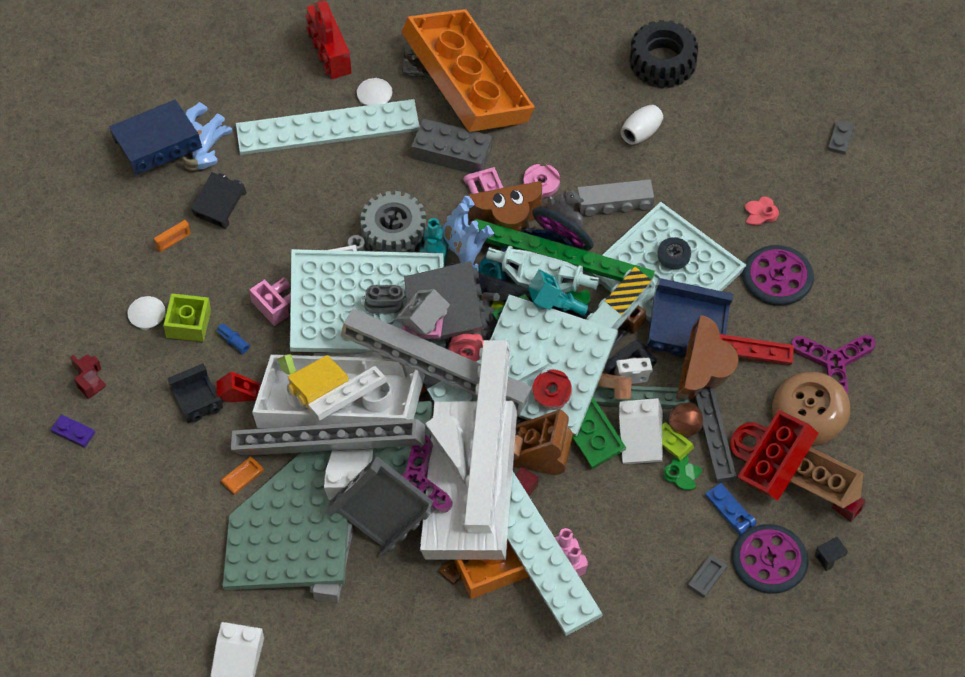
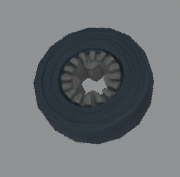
[657,237,691,269]

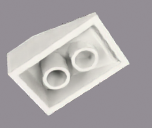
[619,398,662,464]
[425,410,468,484]
[324,448,373,500]
[211,622,264,677]

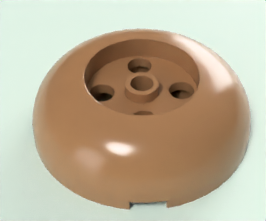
[772,372,851,445]

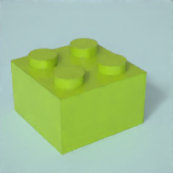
[164,294,211,342]

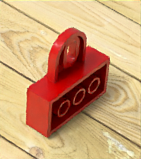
[305,0,352,79]
[730,410,819,501]

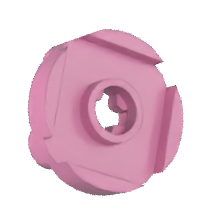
[523,164,560,199]

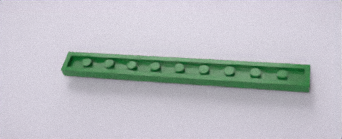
[475,219,655,282]

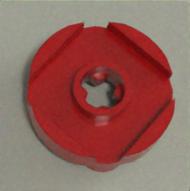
[532,369,572,409]

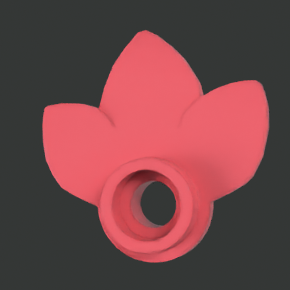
[744,196,779,225]

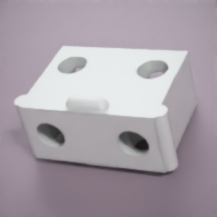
[614,358,653,384]

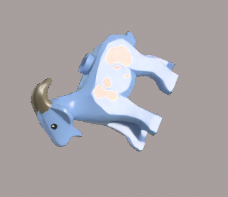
[182,102,233,171]
[443,196,494,270]

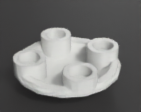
[357,78,392,105]
[128,296,166,330]

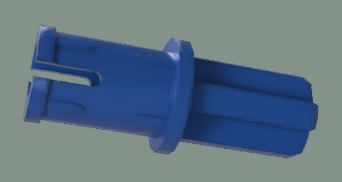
[216,324,250,354]

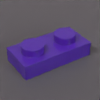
[51,414,95,448]

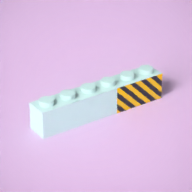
[586,267,655,330]

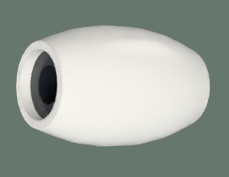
[621,105,663,145]

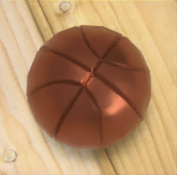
[669,402,703,437]

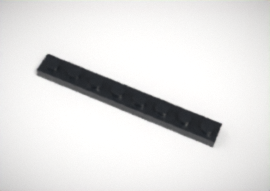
[450,262,595,320]

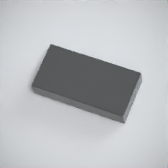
[688,555,727,598]

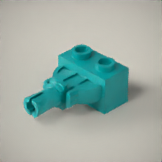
[420,218,449,267]
[528,269,588,316]

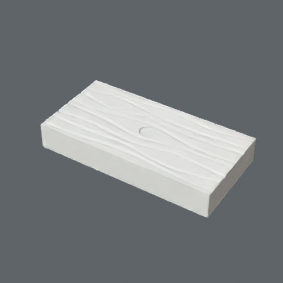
[252,355,425,429]
[420,401,517,560]

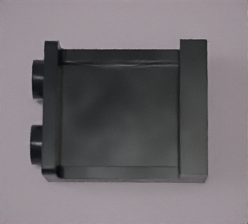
[191,172,247,229]
[168,363,223,423]

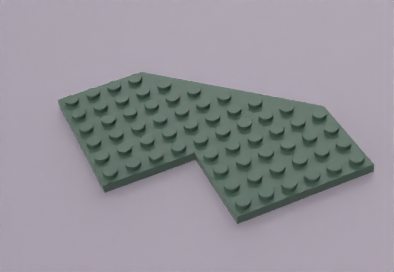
[223,401,432,590]

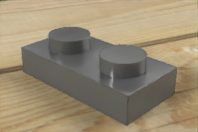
[828,120,855,155]

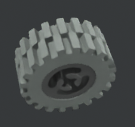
[361,191,426,253]

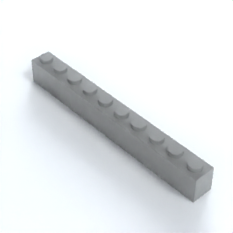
[341,308,532,415]
[231,419,425,456]

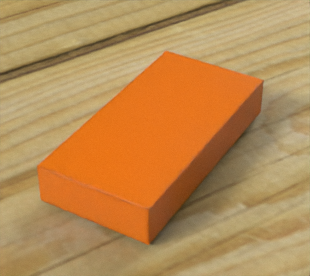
[154,220,190,252]
[221,456,264,495]

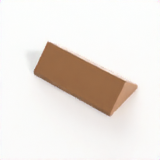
[790,447,863,508]

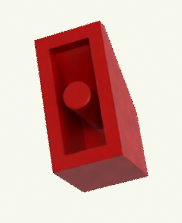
[216,371,261,403]

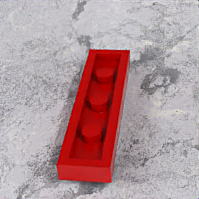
[719,334,794,365]

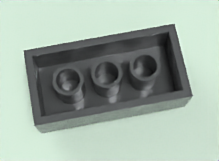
[412,119,492,173]

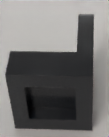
[815,537,848,571]

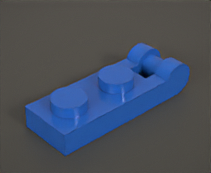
[705,483,757,535]

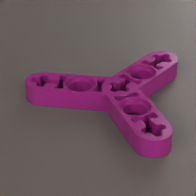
[791,335,876,394]
[401,435,453,513]

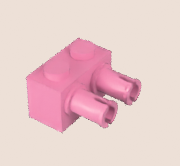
[249,277,291,326]
[555,528,588,576]

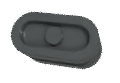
[364,285,404,314]

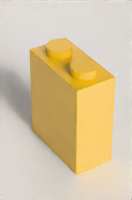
[287,355,349,409]

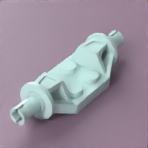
[486,246,599,293]

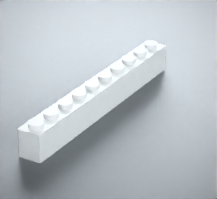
[462,340,511,533]

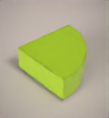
[277,354,296,375]

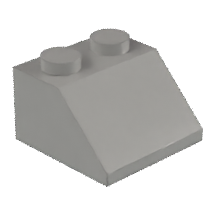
[395,289,450,335]

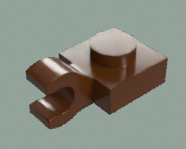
[439,559,469,585]

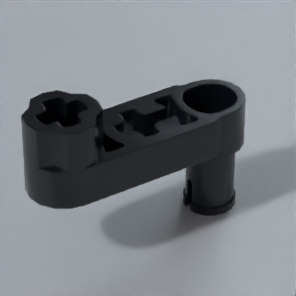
[602,339,658,375]

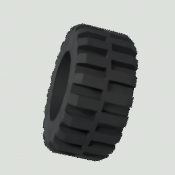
[629,20,698,88]

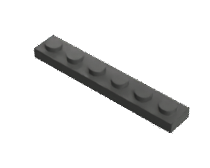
[695,387,736,483]

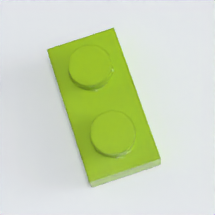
[662,422,694,461]

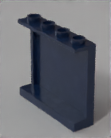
[109,99,203,175]
[647,278,734,356]

